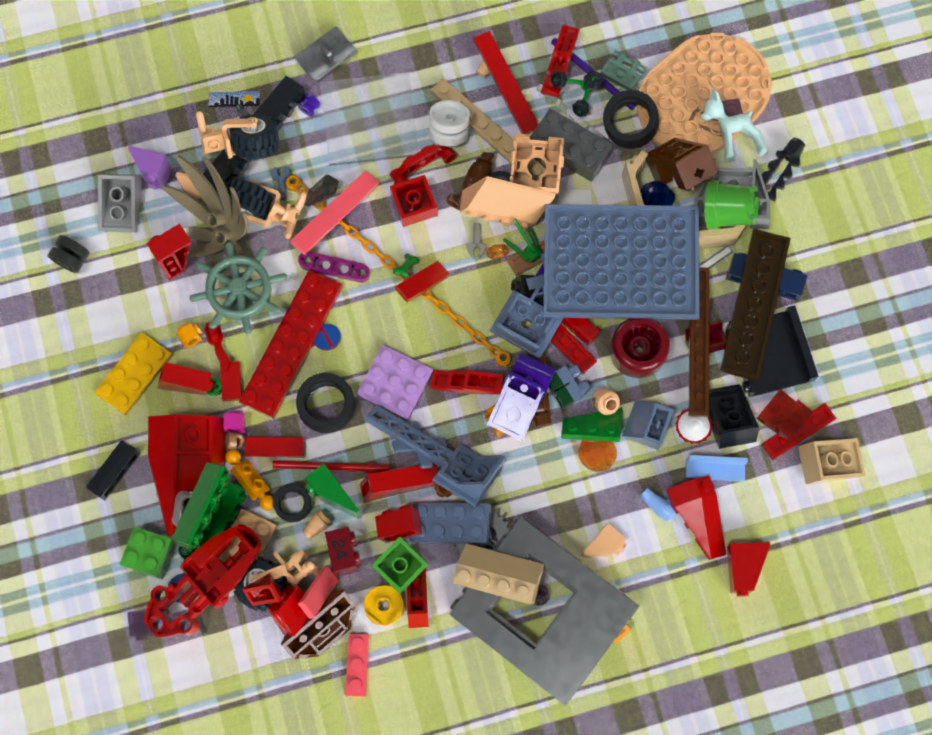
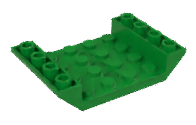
[171,462,247,558]

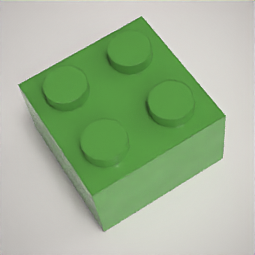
[120,526,176,580]

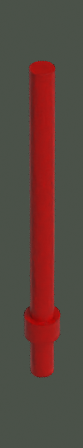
[273,461,390,474]

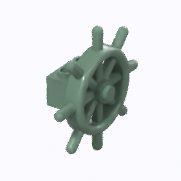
[189,242,287,334]

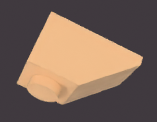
[581,523,626,558]

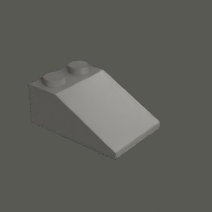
[98,173,141,232]

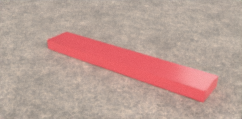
[290,171,379,255]

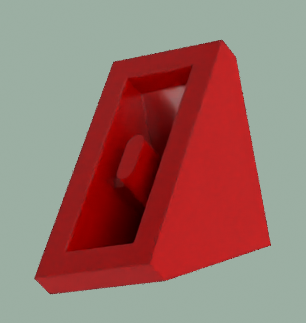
[242,573,282,606]

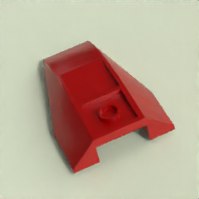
[148,414,225,536]

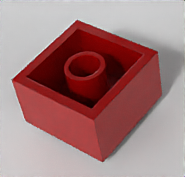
[390,175,438,227]

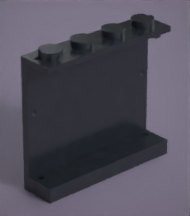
[725,305,819,398]

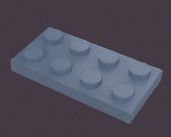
[410,503,491,544]

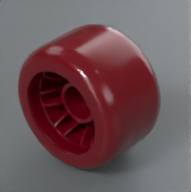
[610,318,670,378]

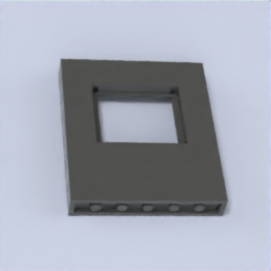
[449,517,640,706]

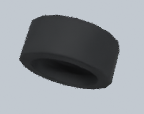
[273,484,311,523]

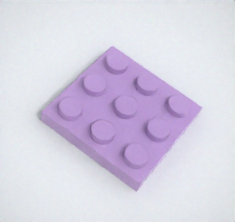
[356,345,434,421]

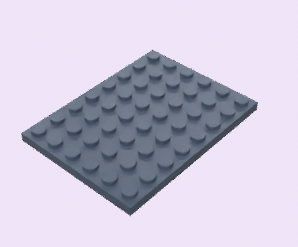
[543,204,699,320]

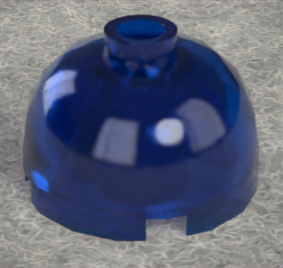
[640,181,675,206]

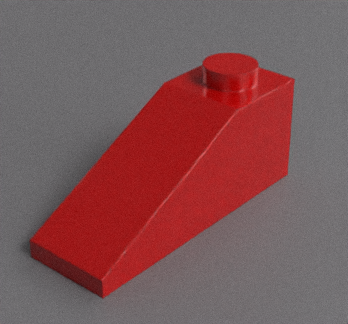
[406,568,429,628]

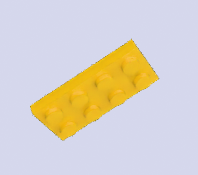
[94,332,173,416]

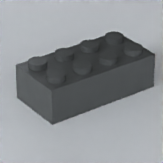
[530,108,613,182]

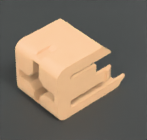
[509,133,564,198]

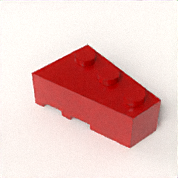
[146,224,191,280]

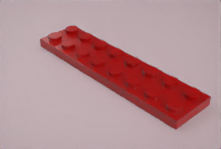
[239,270,343,419]

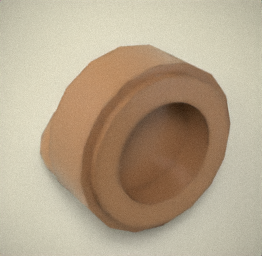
[225,432,244,451]

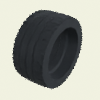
[603,89,659,149]
[296,373,355,434]

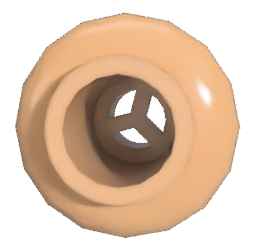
[591,388,620,415]

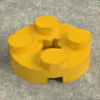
[364,585,404,626]

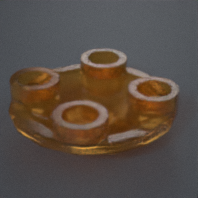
[578,440,617,472]

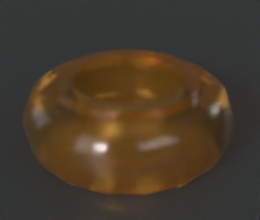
[486,244,509,259]

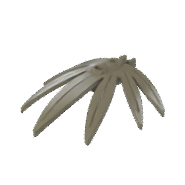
[162,156,248,258]

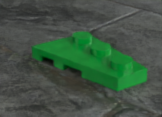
[561,407,623,442]

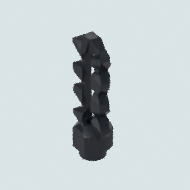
[761,137,805,202]

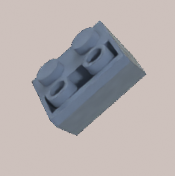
[622,401,674,450]

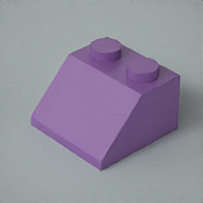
[128,145,172,190]

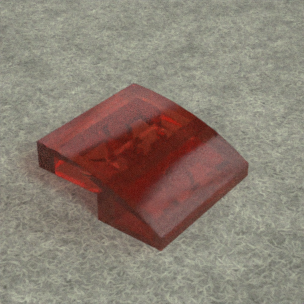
[756,389,813,440]

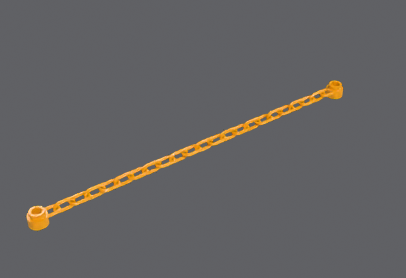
[286,175,511,368]

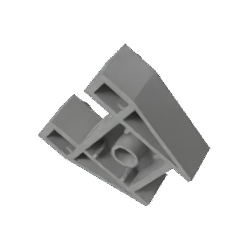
[694,158,771,229]

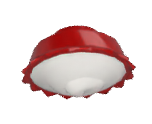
[675,409,713,444]

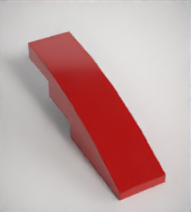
[541,25,580,98]
[430,370,505,394]

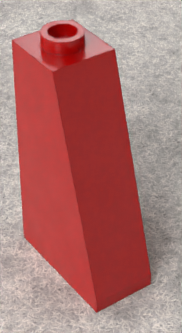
[360,463,439,502]

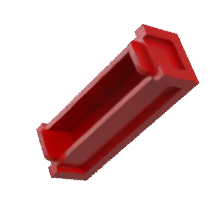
[561,318,600,346]

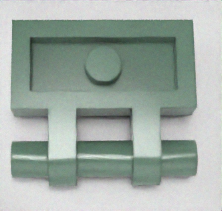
[600,50,647,90]

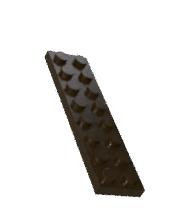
[719,229,791,381]

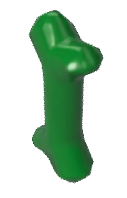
[393,253,419,278]

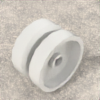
[428,100,470,147]

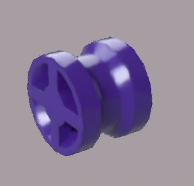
[298,94,321,117]

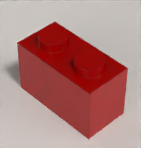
[375,505,422,543]

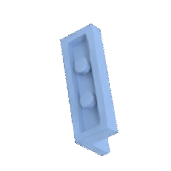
[685,455,748,482]

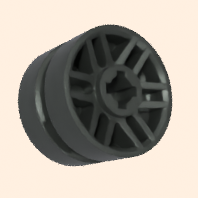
[47,235,90,273]

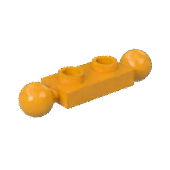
[225,450,274,511]

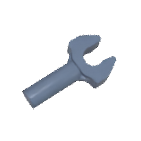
[271,166,291,201]

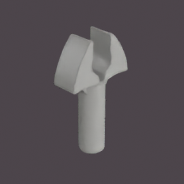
[466,223,487,258]

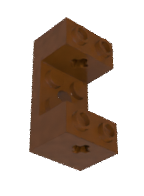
[646,137,718,191]

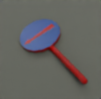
[311,324,341,351]

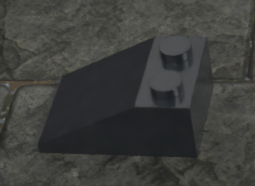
[709,384,759,449]

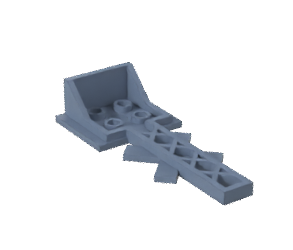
[490,253,563,358]
[365,405,505,507]

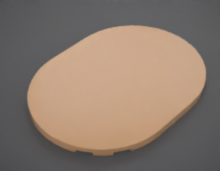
[637,33,772,154]

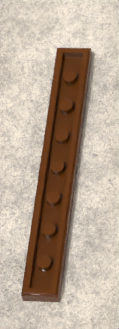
[688,267,709,417]

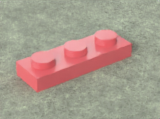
[345,634,369,697]

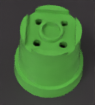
[705,180,759,230]

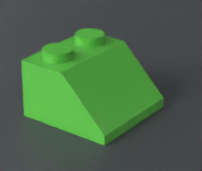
[371,537,428,594]

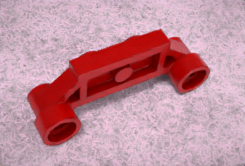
[389,144,457,185]

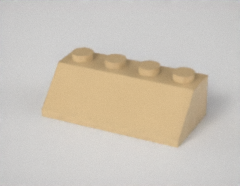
[452,544,544,604]

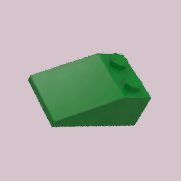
[305,464,362,519]

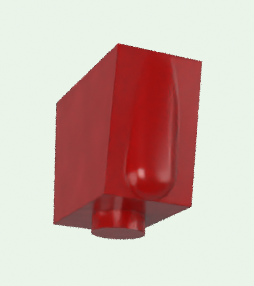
[267,585,309,636]

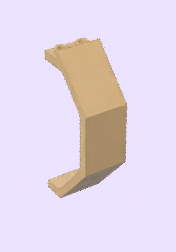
[622,150,747,249]

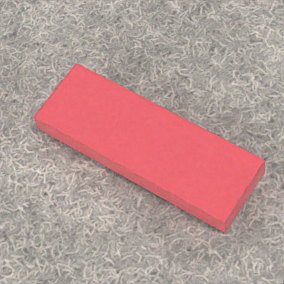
[298,565,339,619]

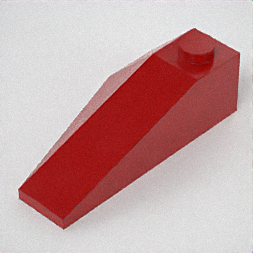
[666,475,726,560]

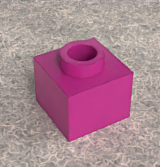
[223,411,246,434]

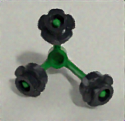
[551,70,602,117]

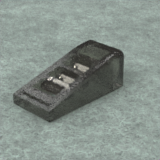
[305,174,339,206]

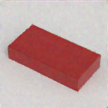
[220,361,242,402]

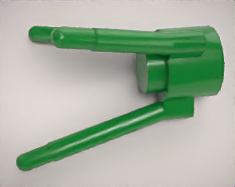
[503,219,543,263]

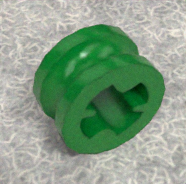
[207,378,222,397]

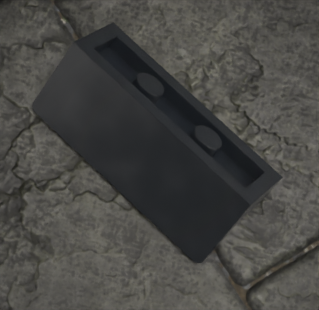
[86,441,141,501]

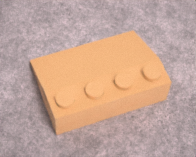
[460,176,555,230]

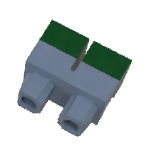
[548,365,590,411]

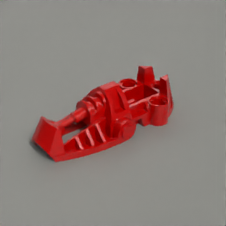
[144,525,261,638]

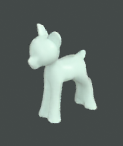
[701,89,768,163]

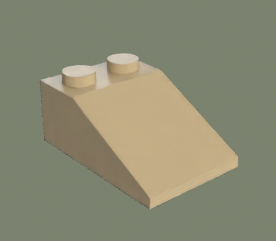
[798,438,866,485]

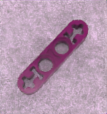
[298,252,370,283]

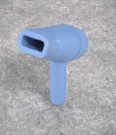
[640,488,676,522]

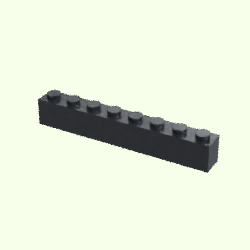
[203,76,305,197]

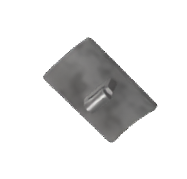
[294,27,357,81]

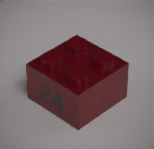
[325,527,362,577]

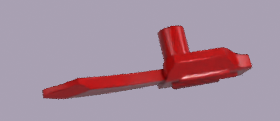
[204,321,231,370]

